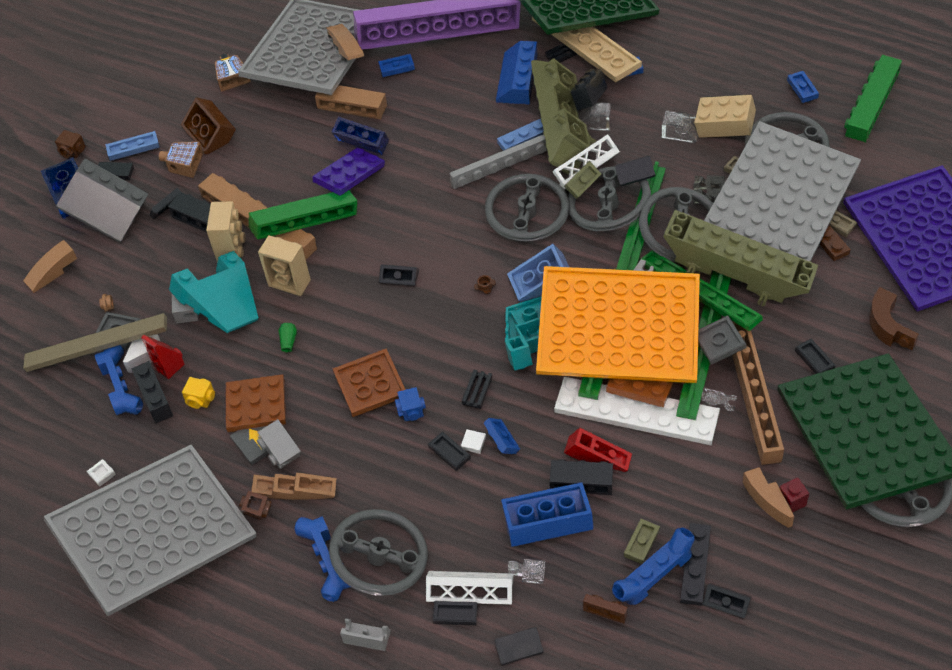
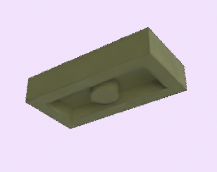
[564,161,601,199]
[624,519,660,564]

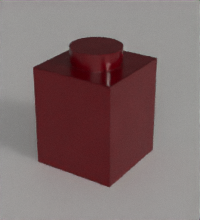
[779,477,809,513]

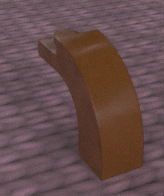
[869,287,919,350]

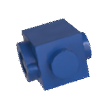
[395,387,426,421]

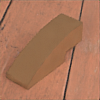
[23,240,77,293]
[742,467,794,528]

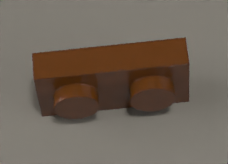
[820,225,851,261]
[583,594,628,624]

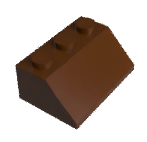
[180,97,236,155]

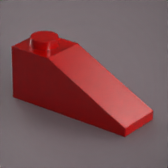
[141,335,185,379]
[564,428,632,472]

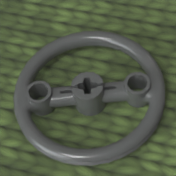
[745,112,829,147]
[568,166,651,231]
[485,174,569,242]
[639,187,713,262]
[861,479,952,527]
[329,509,428,596]

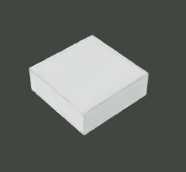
[461,430,486,454]
[87,459,116,487]

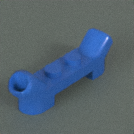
[94,345,143,415]
[295,516,351,602]
[612,527,695,605]

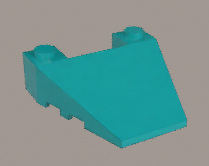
[169,251,258,333]
[505,296,542,371]

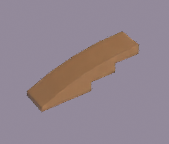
[326,24,364,60]
[251,472,337,500]

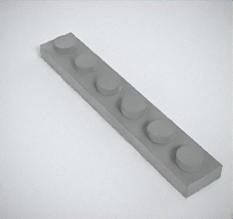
[449,134,548,189]

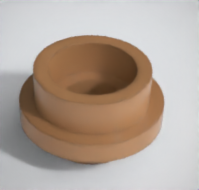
[99,294,114,312]

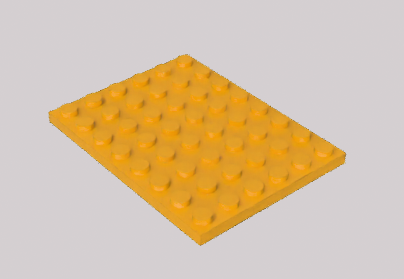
[536,266,700,383]

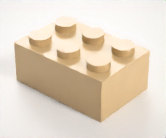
[694,95,756,138]
[206,201,246,262]
[258,235,311,296]

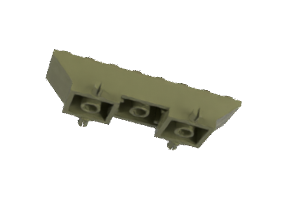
[531,58,597,175]
[663,210,818,306]

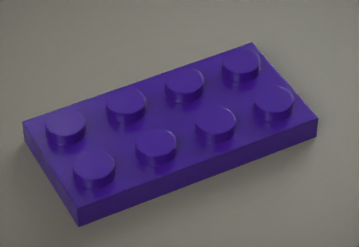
[313,147,385,196]

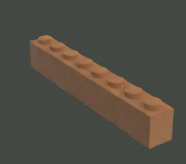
[198,173,317,260]
[732,321,784,465]

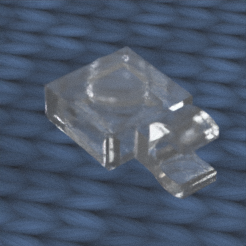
[701,388,738,411]
[508,559,545,584]

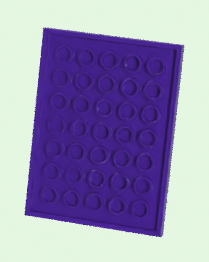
[843,165,952,311]

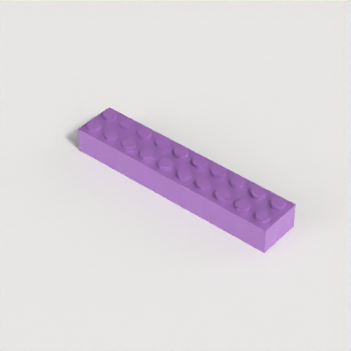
[353,0,520,50]

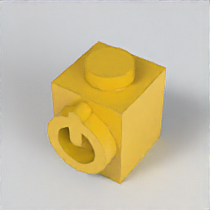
[182,377,215,409]

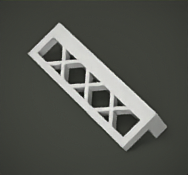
[552,134,620,190]
[426,571,513,604]

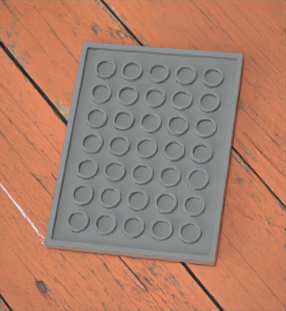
[238,0,358,95]
[704,121,861,262]
[44,445,256,617]

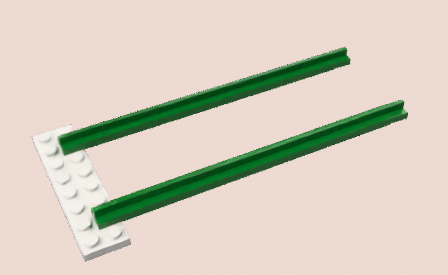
[554,161,731,446]

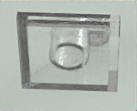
[577,102,612,130]
[662,110,698,143]

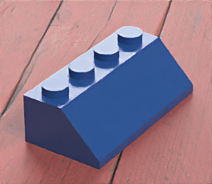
[496,41,538,104]
[501,482,593,547]

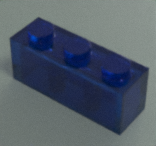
[331,117,389,155]

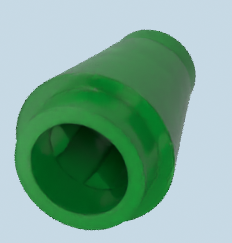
[278,323,297,352]

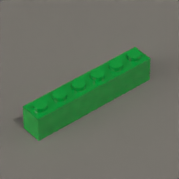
[844,55,902,143]
[249,190,357,240]

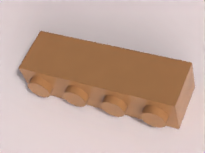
[315,85,387,120]

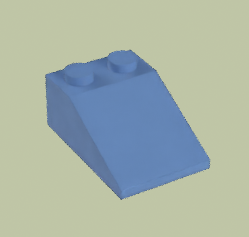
[507,244,569,302]

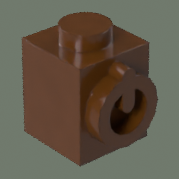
[55,130,86,158]
[239,490,272,520]

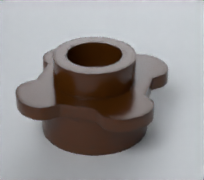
[474,275,496,294]

